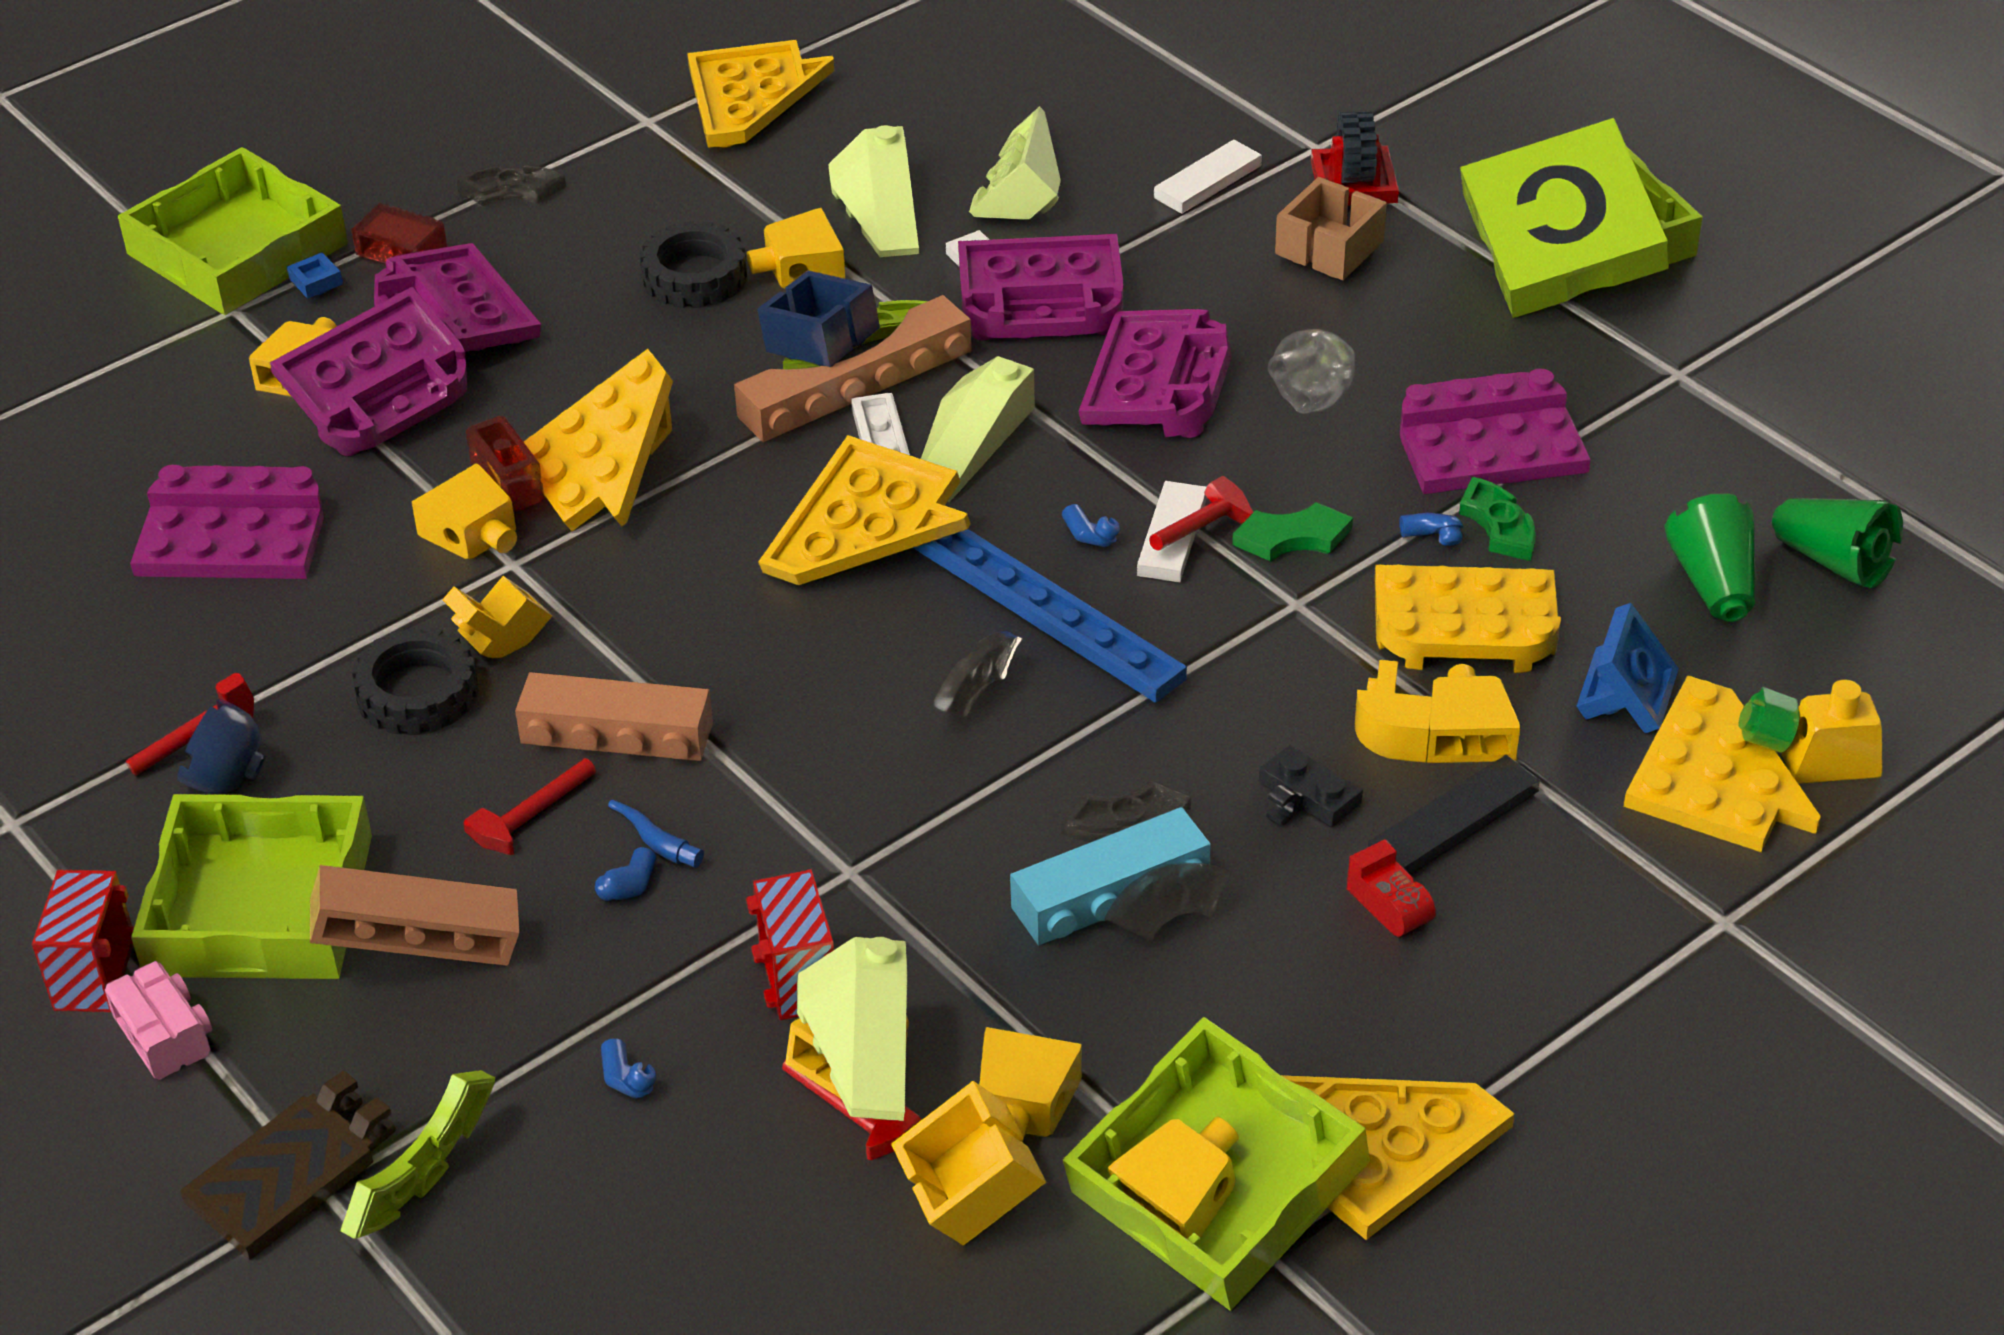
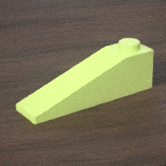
[969,106,1061,220]
[828,125,919,257]
[921,356,1035,502]
[797,937,907,1121]

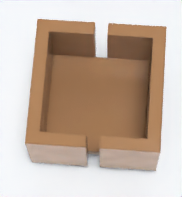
[1275,177,1387,280]

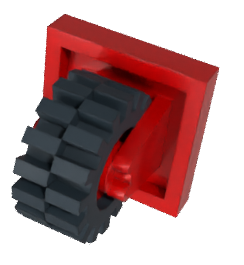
[1311,111,1399,205]

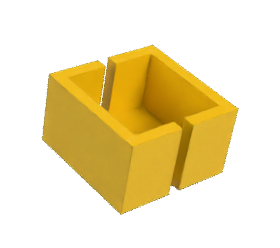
[891,1081,1046,1246]

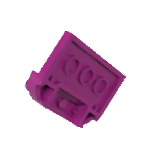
[958,234,1123,340]
[374,243,541,354]
[270,287,468,456]
[1078,309,1232,438]
[1400,369,1591,494]
[130,465,324,579]

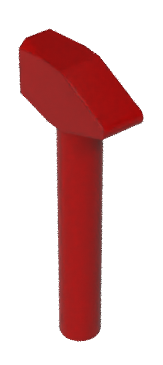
[1149,476,1253,551]
[125,673,254,776]
[463,758,596,855]
[782,1060,921,1160]

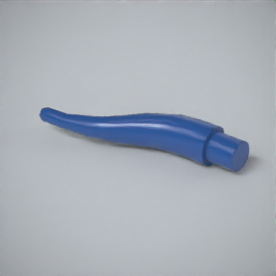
[608,800,704,868]

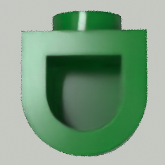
[1738,687,1800,753]

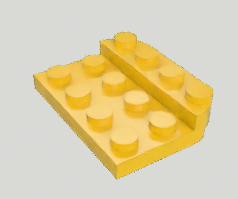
[1375,564,1561,673]

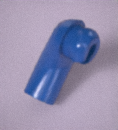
[1062,504,1120,547]
[1399,513,1463,546]
[595,847,656,901]
[601,1039,657,1098]

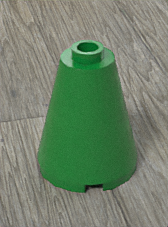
[1664,494,1755,622]
[1772,498,1903,588]

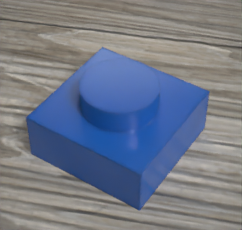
[287,252,343,299]

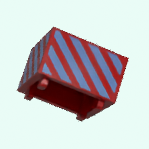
[746,869,834,1020]
[32,870,134,1012]

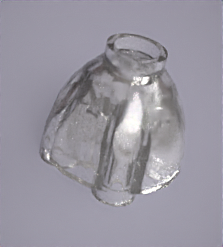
[1268,329,1355,414]

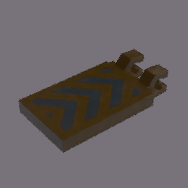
[180,1070,396,1260]

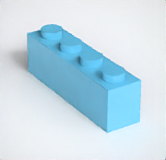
[1010,807,1211,946]

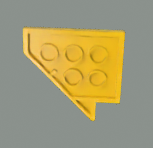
[687,40,834,148]
[513,349,673,531]
[758,435,971,585]
[1623,675,1821,852]
[1281,1075,1515,1240]

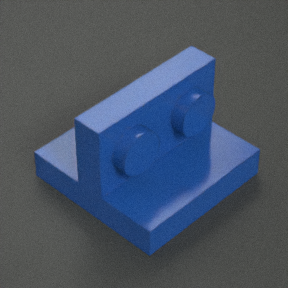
[1576,603,1679,733]

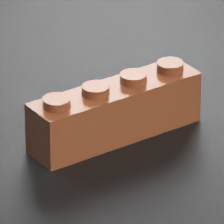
[515,672,713,761]
[310,865,519,966]

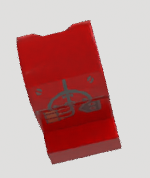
[1346,839,1436,937]

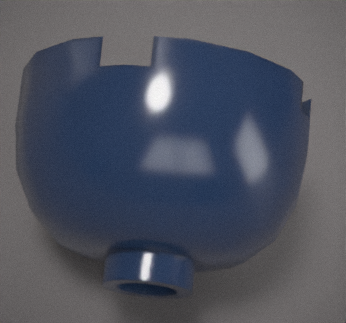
[177,698,266,795]

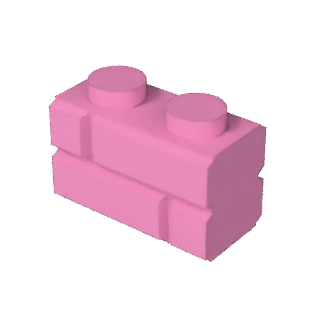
[104,961,212,1080]

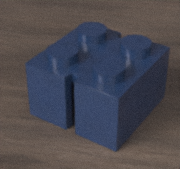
[757,271,880,367]

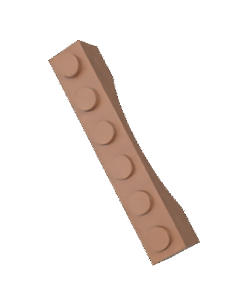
[734,295,971,442]

